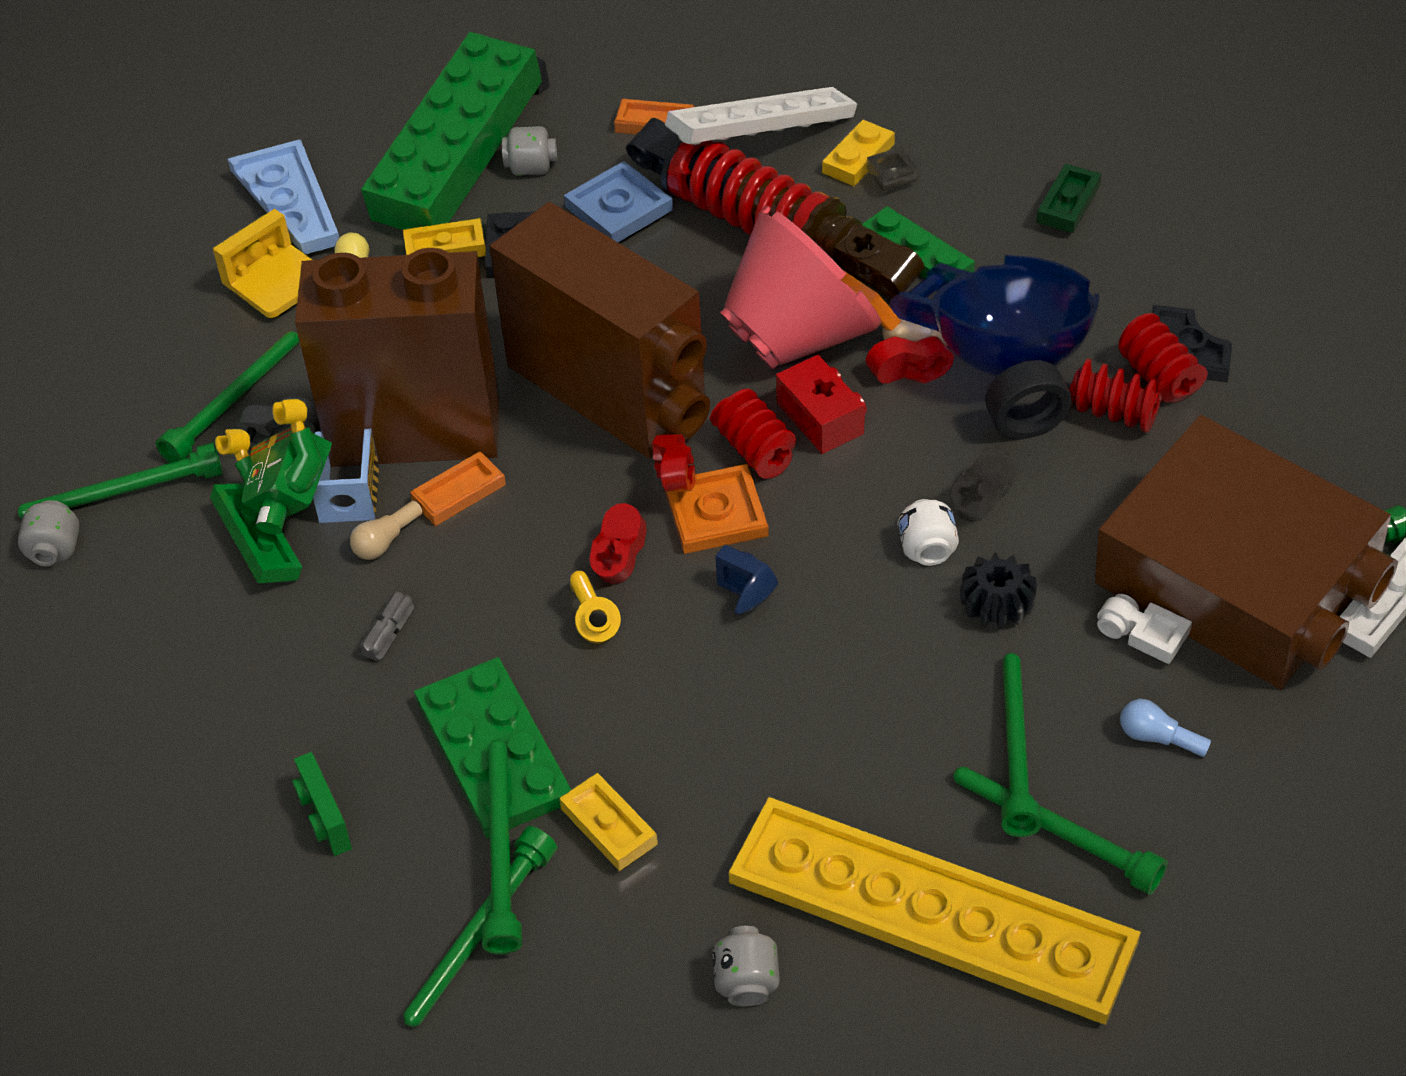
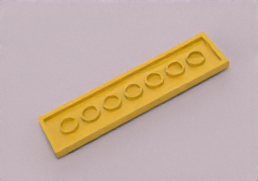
[729,797,1141,1025]

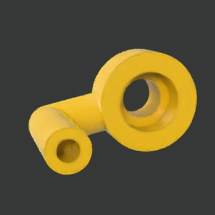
[570,571,621,644]

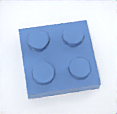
[564,161,673,242]

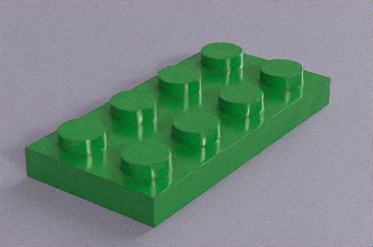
[414,657,572,839]

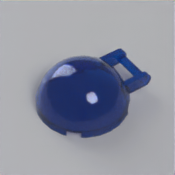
[890,255,1099,377]

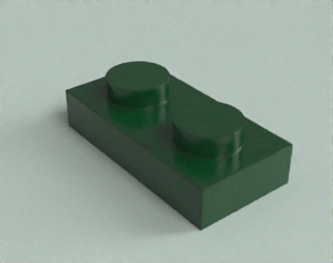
[1036,163,1102,233]

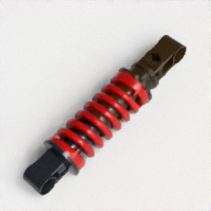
[626,118,925,300]

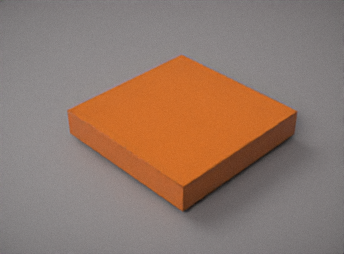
[665,464,769,554]

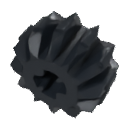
[959,552,1037,630]

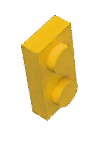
[822,120,895,186]
[403,218,486,257]
[559,773,658,871]

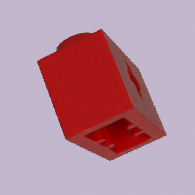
[776,354,867,454]

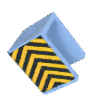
[313,429,379,523]

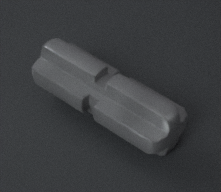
[359,591,414,661]

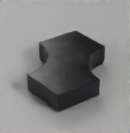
[1152,305,1232,382]

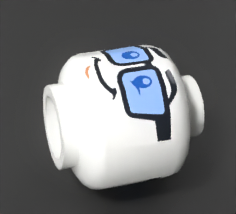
[897,499,959,566]

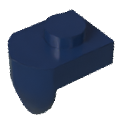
[715,544,779,615]

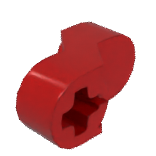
[865,336,954,384]
[652,434,696,492]
[590,503,646,584]

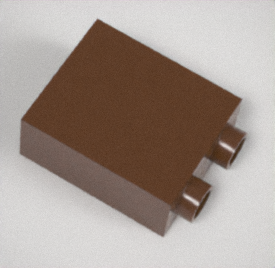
[489,201,710,459]
[295,248,499,467]
[1095,414,1398,690]

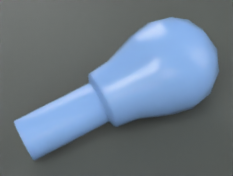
[1120,698,1211,757]

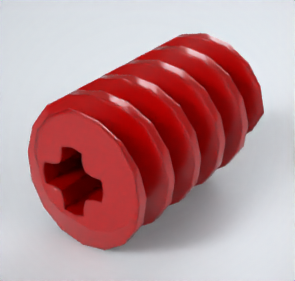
[1118,313,1208,403]
[1069,358,1162,433]
[709,389,796,479]

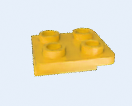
[213,208,312,318]

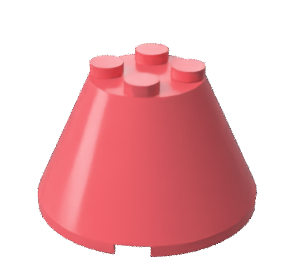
[720,206,881,370]

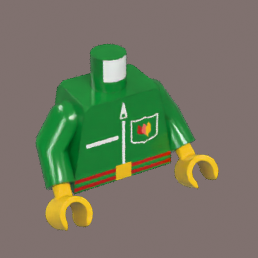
[215,399,332,535]

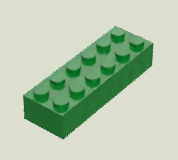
[361,32,542,230]

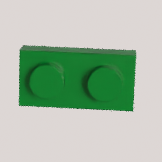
[292,751,352,857]

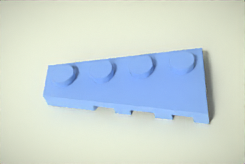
[228,139,339,254]

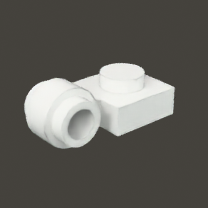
[1097,594,1192,664]

